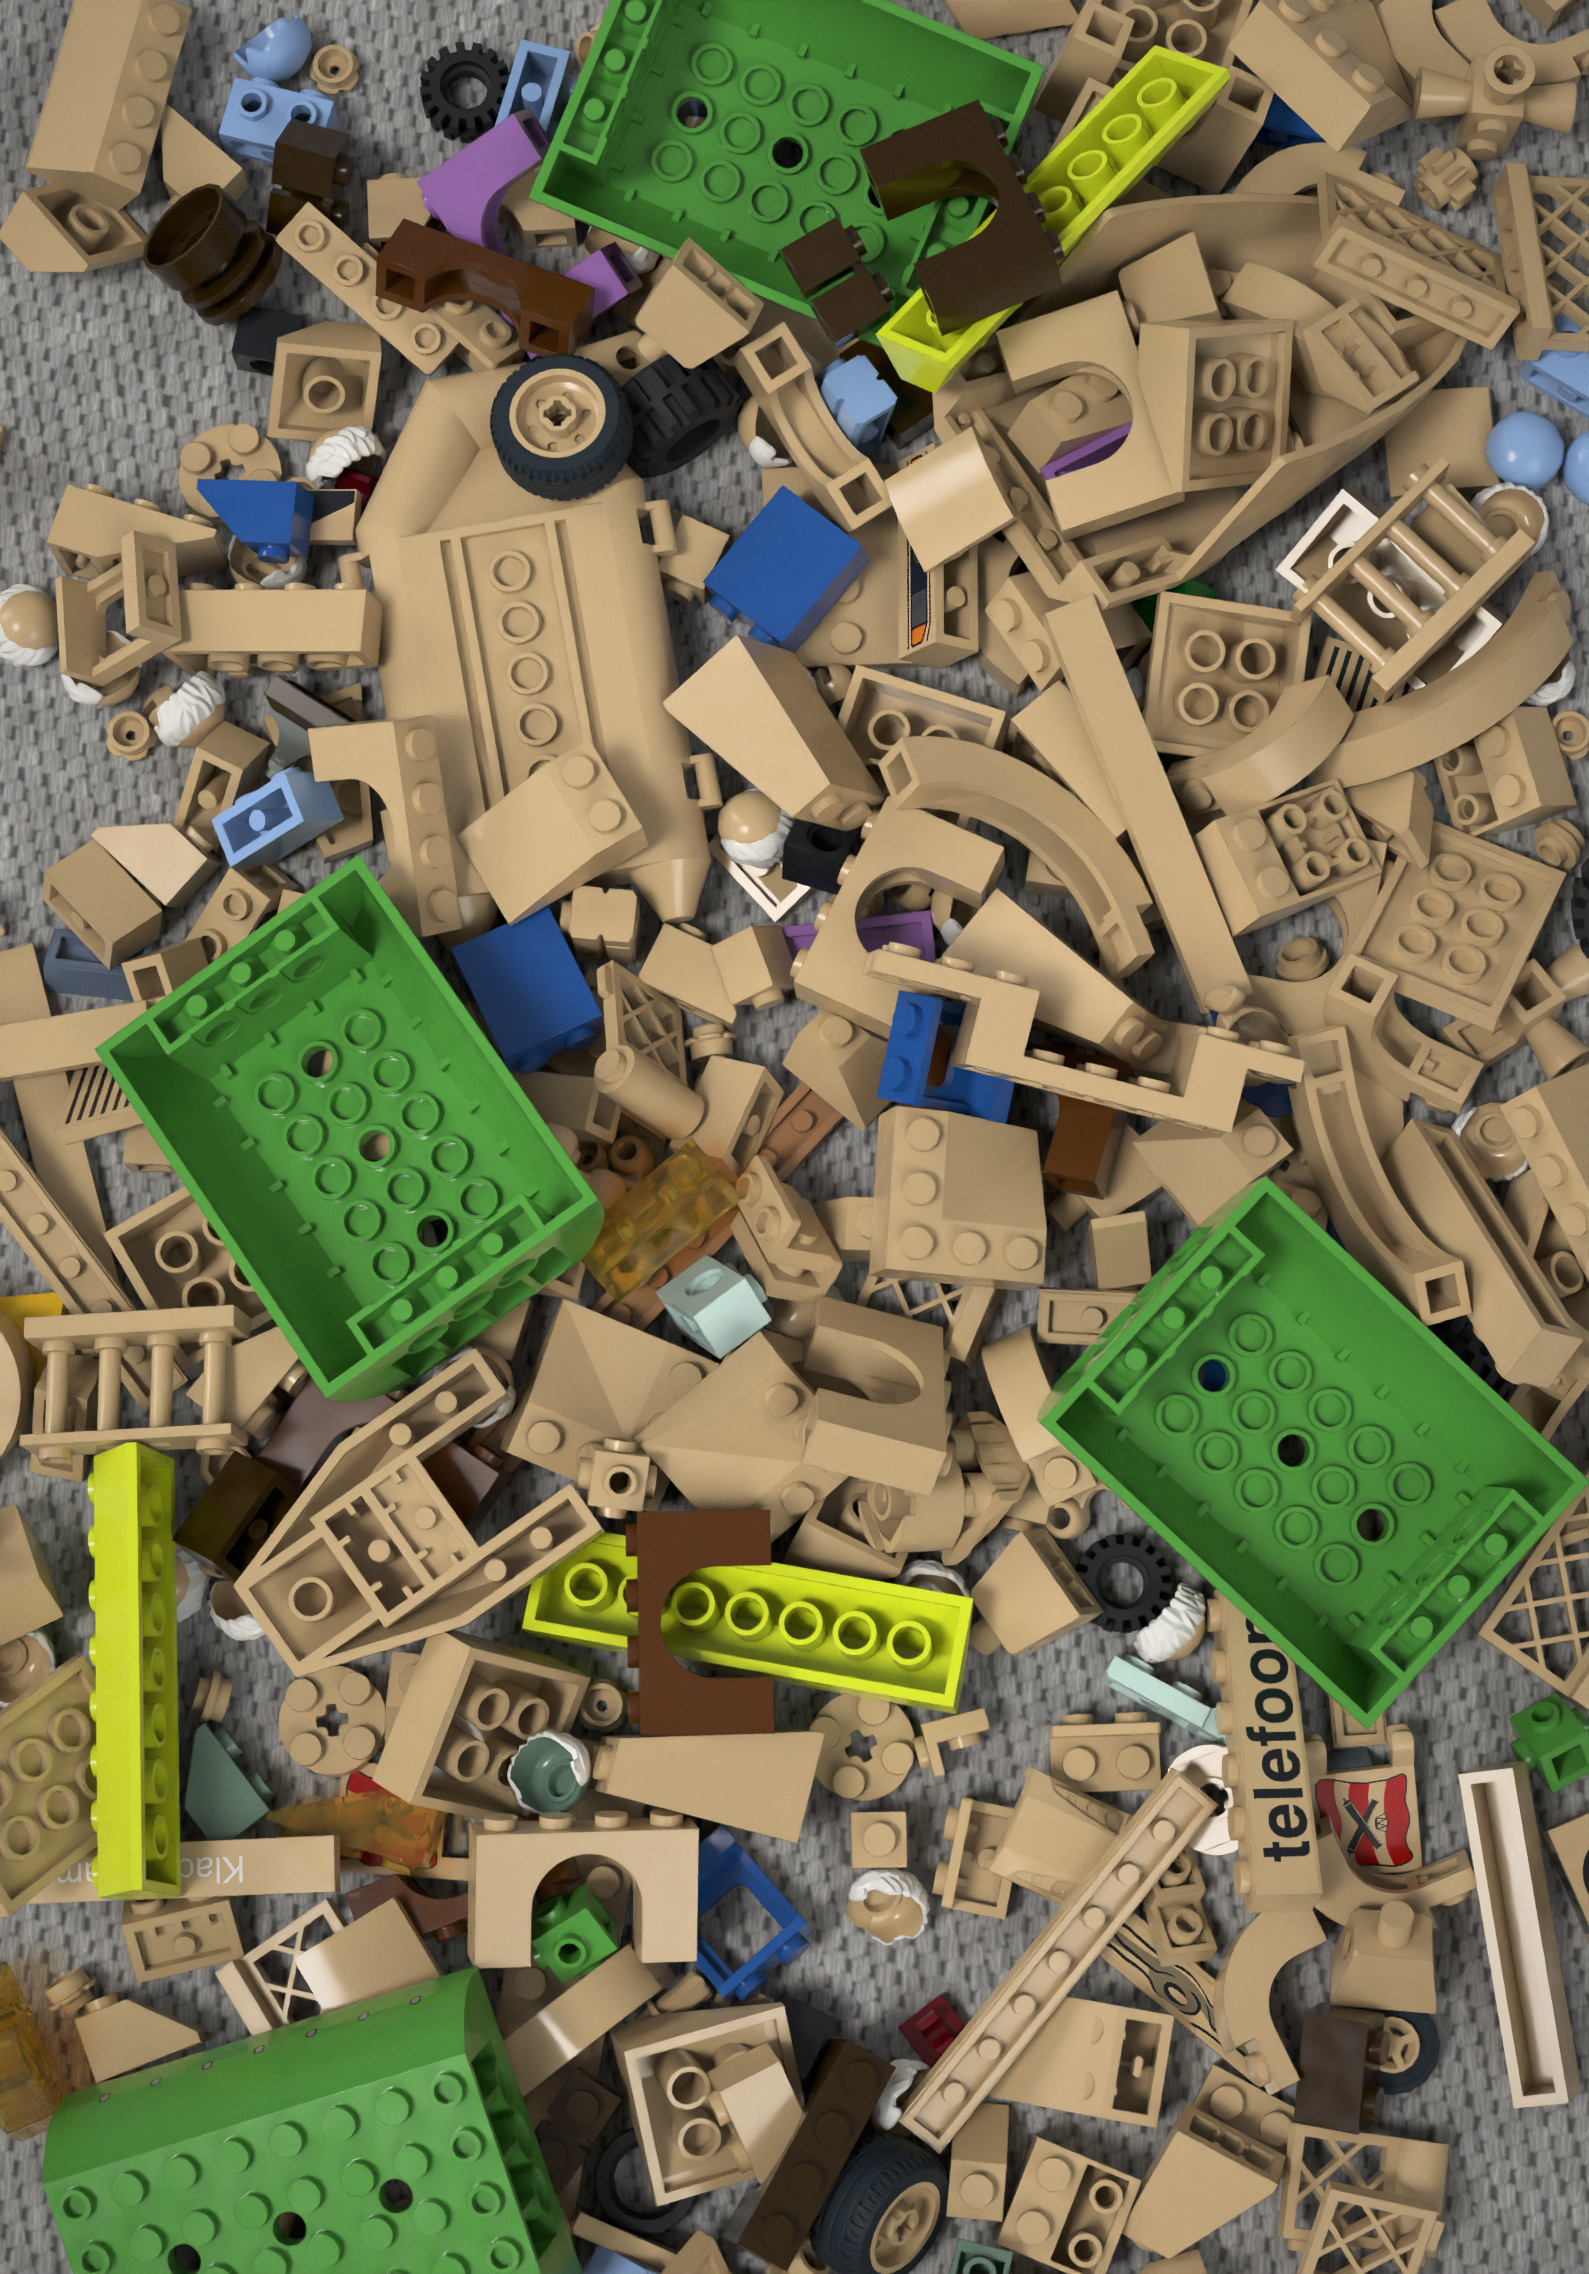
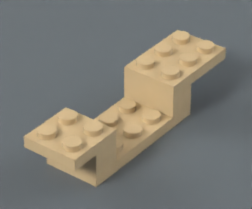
[861,942,1306,1134]

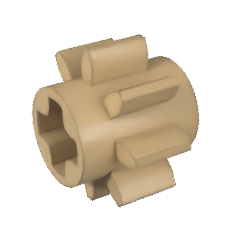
[1414,146,1478,213]

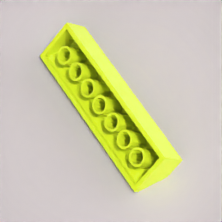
[876,45,1231,394]
[87,1442,181,1901]
[522,1532,974,1715]

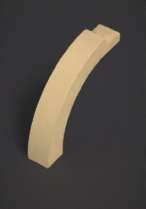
[1308,570,1573,788]
[878,736,1155,980]
[1287,1024,1472,1326]

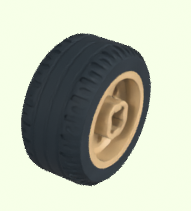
[490,353,633,501]
[809,2132,949,2274]

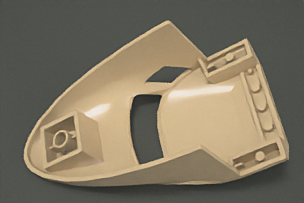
[932,193,1468,610]

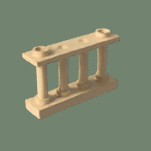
[1290,456,1536,705]
[19,1305,251,1464]

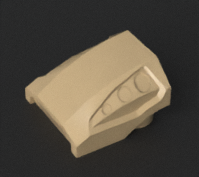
[941,1411,1031,1566]
[983,1767,1133,1905]

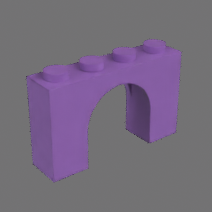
[417,108,644,360]

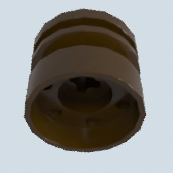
[143,183,283,326]

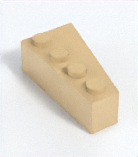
[1007,337,1139,474]
[161,582,383,678]

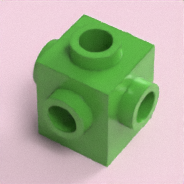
[1509,1692,1589,1794]
[531,1883,618,1984]

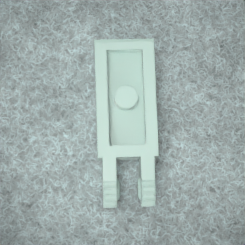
[1100,1655,1227,1746]

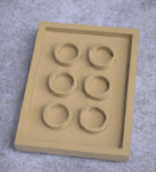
[762,463,925,672]
[1346,820,1567,1032]
[0,1655,97,1918]

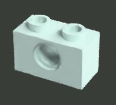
[655,1254,772,1359]

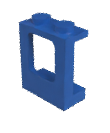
[877,990,1015,1124]
[694,1825,814,2005]

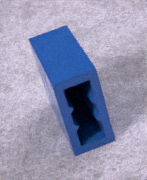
[703,485,870,653]
[450,906,603,1074]

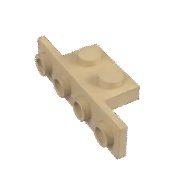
[276,202,461,376]

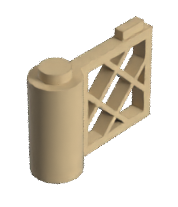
[593,960,704,1140]
[1277,2123,1450,2267]
[1296,2180,1445,2274]

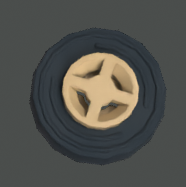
[1354,2007,1440,2095]

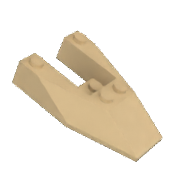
[233,1348,605,1678]

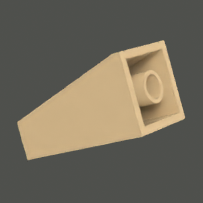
[662,635,885,832]
[940,888,1169,1068]
[588,1729,825,1843]

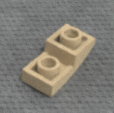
[1143,1845,1217,1967]

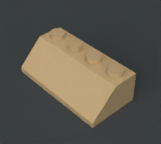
[25,0,192,211]
[1276,487,1508,690]

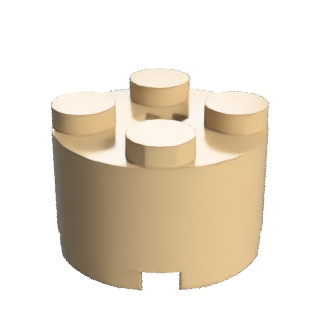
[858,1441,975,1553]

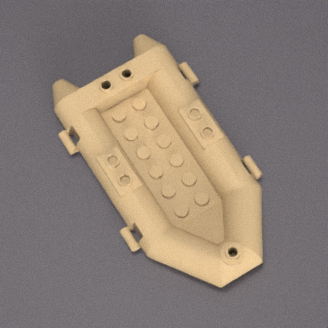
[338,362,723,955]

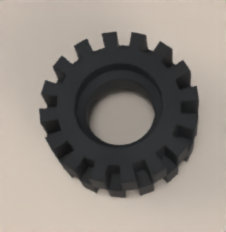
[420,42,510,144]
[1075,1533,1173,1634]

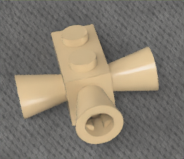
[1412,45,1577,161]
[1439,944,1589,1081]

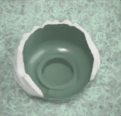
[507,1730,591,1815]

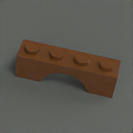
[375,219,595,357]
[345,1817,582,1944]

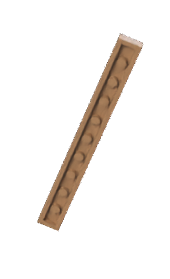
[466,1082,845,1475]

